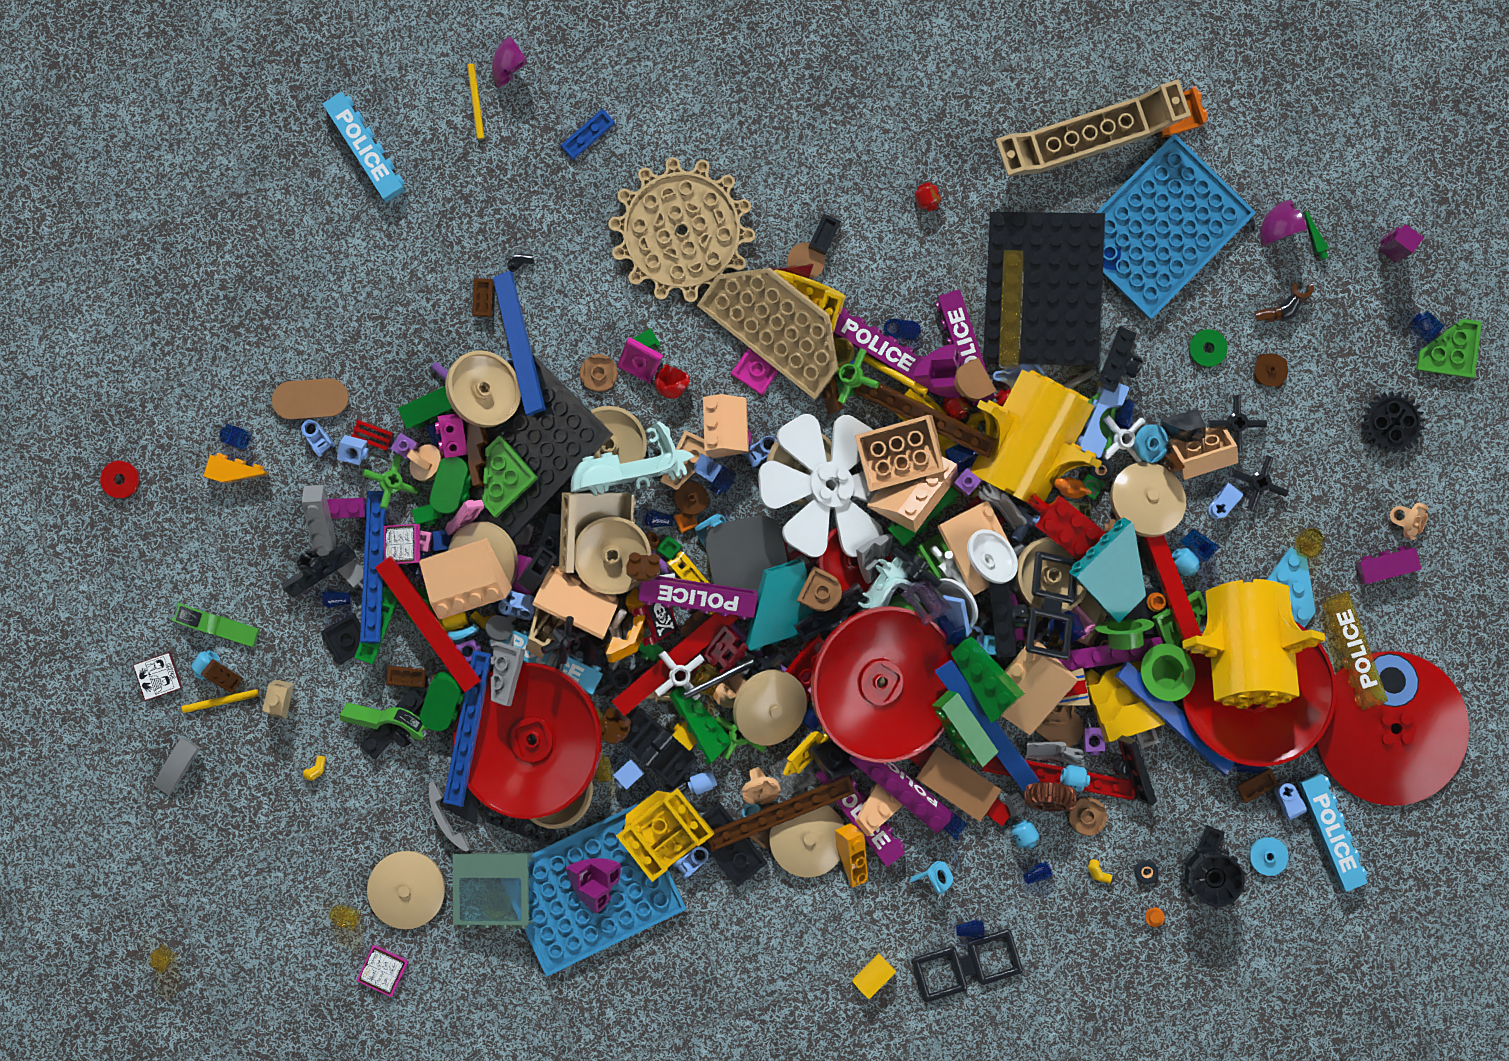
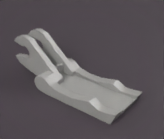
[978,484,1027,529]
[337,560,363,589]
[1025,742,1084,766]

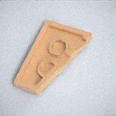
[660,430,710,490]
[855,783,903,836]

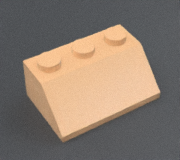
[703,394,749,458]
[1168,427,1239,480]

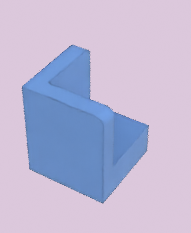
[692,453,722,482]

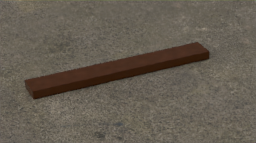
[854,375,998,458]
[707,775,856,851]

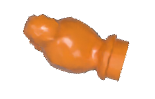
[1054,477,1092,499]

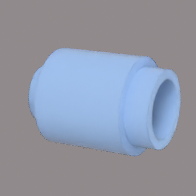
[687,771,717,795]

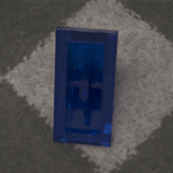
[1180,528,1220,563]

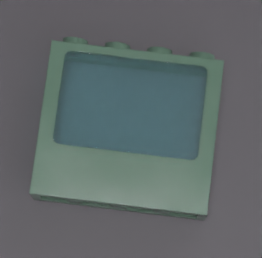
[453,853,534,929]

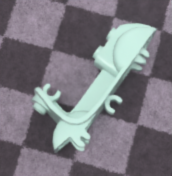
[571,422,695,496]
[857,556,929,613]

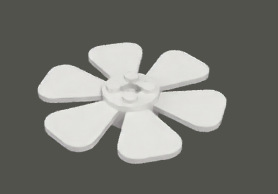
[758,414,883,557]

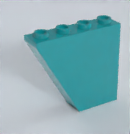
[1069,517,1146,623]
[745,559,815,651]

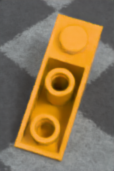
[203,453,269,483]
[835,823,868,888]

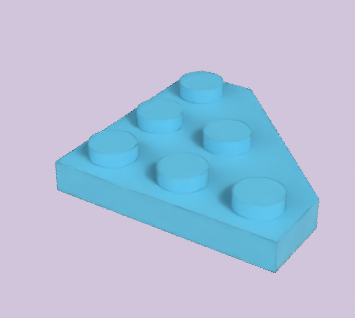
[1266,547,1316,628]

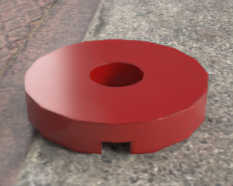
[100,461,140,499]

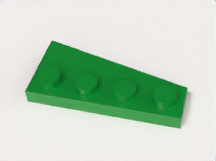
[669,686,731,765]

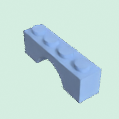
[1075,383,1130,459]

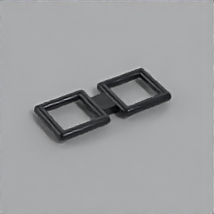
[1025,551,1078,660]
[912,929,1023,1003]

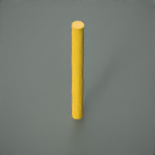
[467,64,484,140]
[863,354,928,395]
[182,689,259,713]

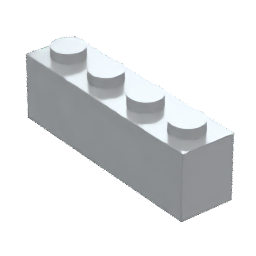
[302,485,336,556]

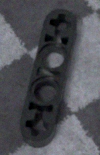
[485,808,557,845]

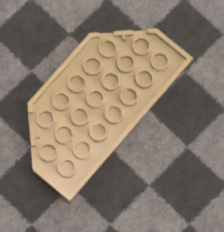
[697,268,838,399]

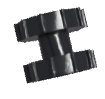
[1180,842,1247,910]

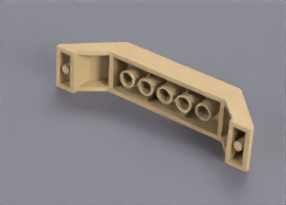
[996,79,1191,176]

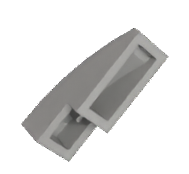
[154,737,201,796]

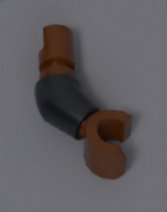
[1254,283,1314,323]

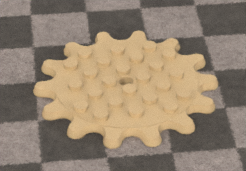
[608,157,755,302]

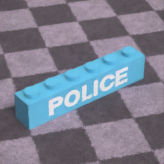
[322,92,405,202]
[489,624,604,694]
[1297,773,1368,892]

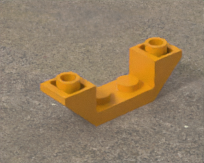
[605,588,648,663]

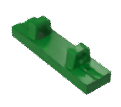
[354,586,398,665]

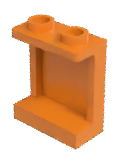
[1158,86,1208,139]

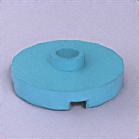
[1134,424,1169,463]
[1249,837,1289,876]

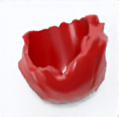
[654,364,690,399]

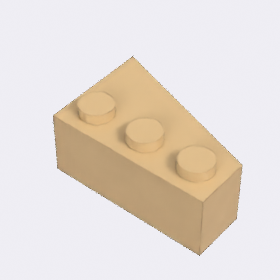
[525,607,566,659]

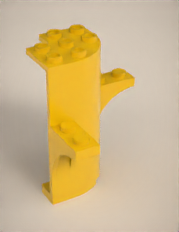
[970,370,1102,503]
[1182,579,1325,709]

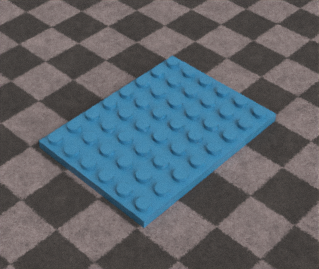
[1096,133,1256,320]
[500,804,687,977]

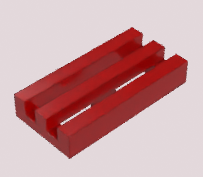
[351,419,394,451]

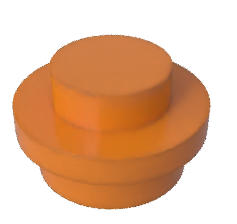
[1147,593,1166,612]
[1145,907,1165,927]

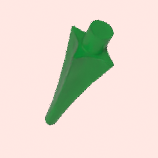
[1304,211,1330,261]

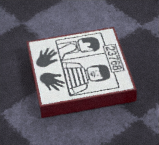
[133,652,183,701]

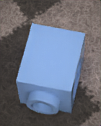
[337,435,369,465]
[613,759,644,789]

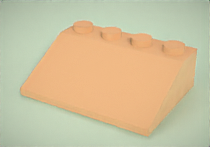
[855,415,944,491]
[867,457,958,533]
[937,501,1018,595]
[419,538,512,619]
[532,566,619,639]
[1002,639,1079,735]

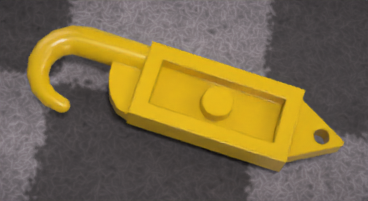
[783,731,830,776]

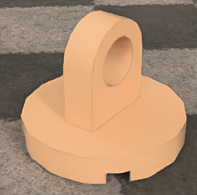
[407,445,444,482]
[1390,502,1429,540]
[711,673,747,709]
[742,767,781,805]

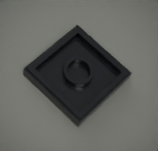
[320,613,361,665]
[808,739,859,781]

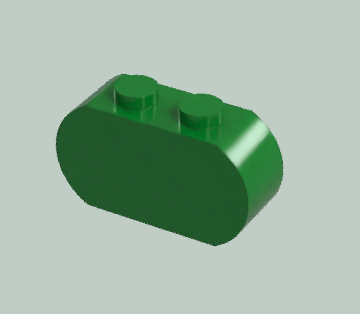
[430,456,473,515]
[419,671,464,731]

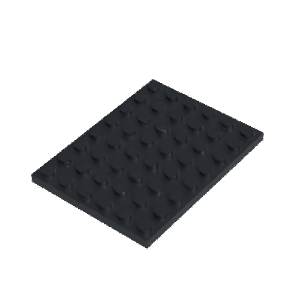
[983,212,1105,367]
[442,355,613,541]

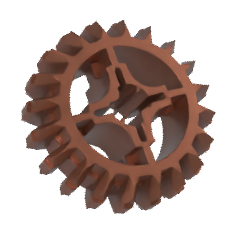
[1024,782,1077,812]

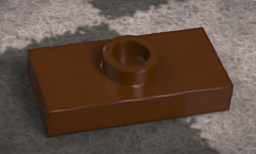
[472,278,494,318]
[821,376,843,415]
[1161,452,1185,474]
[201,659,244,694]
[386,665,427,688]
[1235,768,1279,804]

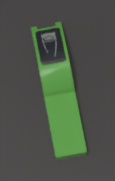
[171,602,260,647]
[340,702,428,741]

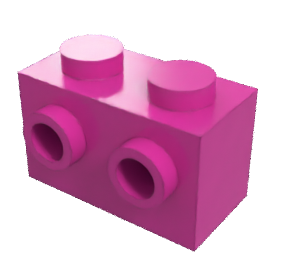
[435,413,467,458]

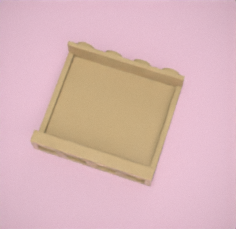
[559,492,636,573]

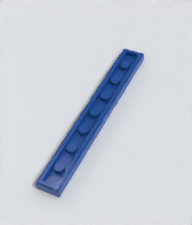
[493,270,546,416]
[360,491,386,643]
[443,650,493,807]
[935,660,1039,792]
[1115,662,1234,776]

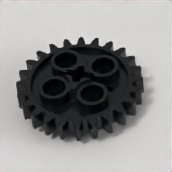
[1361,391,1425,454]

